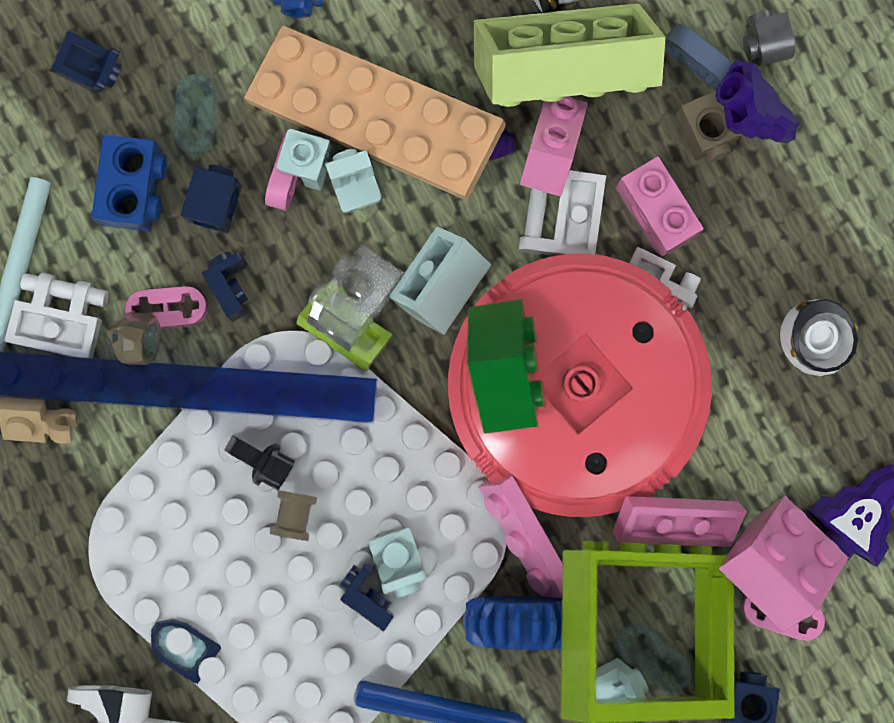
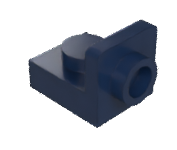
[202,252,248,322]
[339,562,395,632]

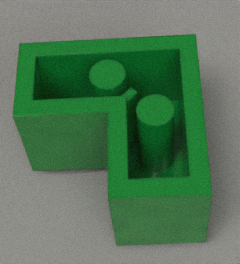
[467,299,545,434]

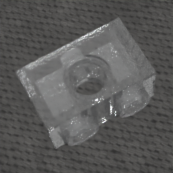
[307,244,405,352]

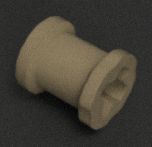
[270,490,317,541]

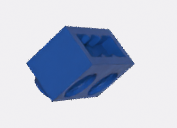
[91,135,167,232]

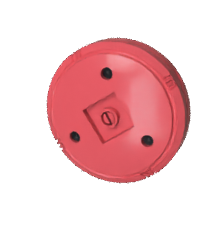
[448,254,712,517]

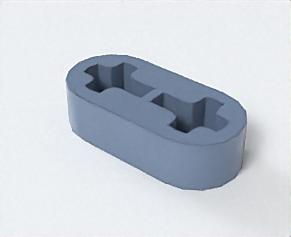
[665,24,732,91]

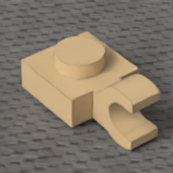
[0,397,79,444]

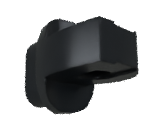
[224,435,295,491]

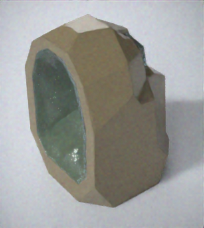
[106,312,160,365]

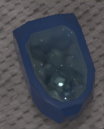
[151,619,221,684]

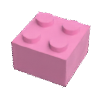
[718,496,848,632]

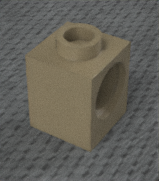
[675,91,741,162]

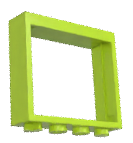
[561,541,735,723]

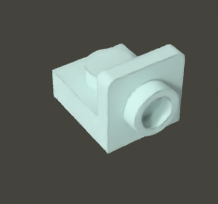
[277,129,333,191]
[368,527,427,598]

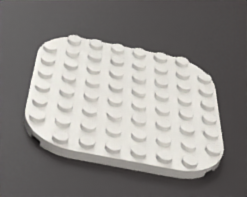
[88,331,507,723]

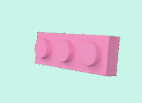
[479,475,563,598]
[612,496,747,547]

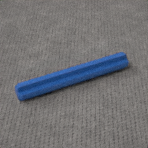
[354,681,524,723]

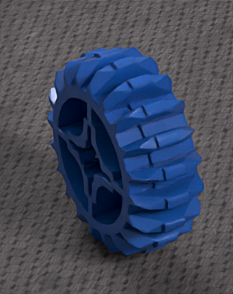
[463,596,562,651]

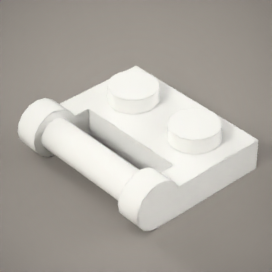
[518,170,606,256]

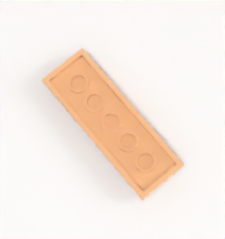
[244,25,506,201]

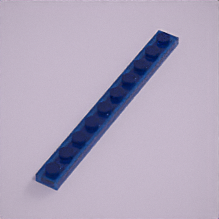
[0,352,378,424]

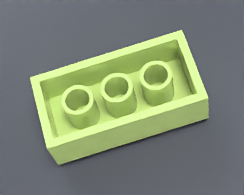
[474,3,666,107]

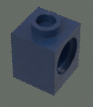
[180,164,242,234]
[721,671,780,723]

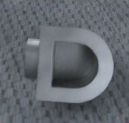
[743,10,795,67]

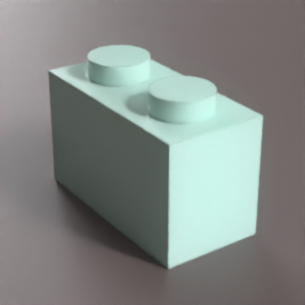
[389,226,491,335]

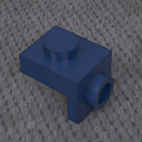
[49,30,122,93]

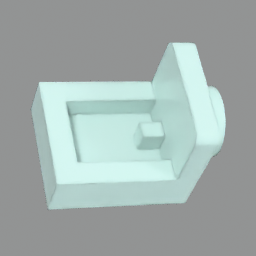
[325,149,382,213]
[596,658,648,699]

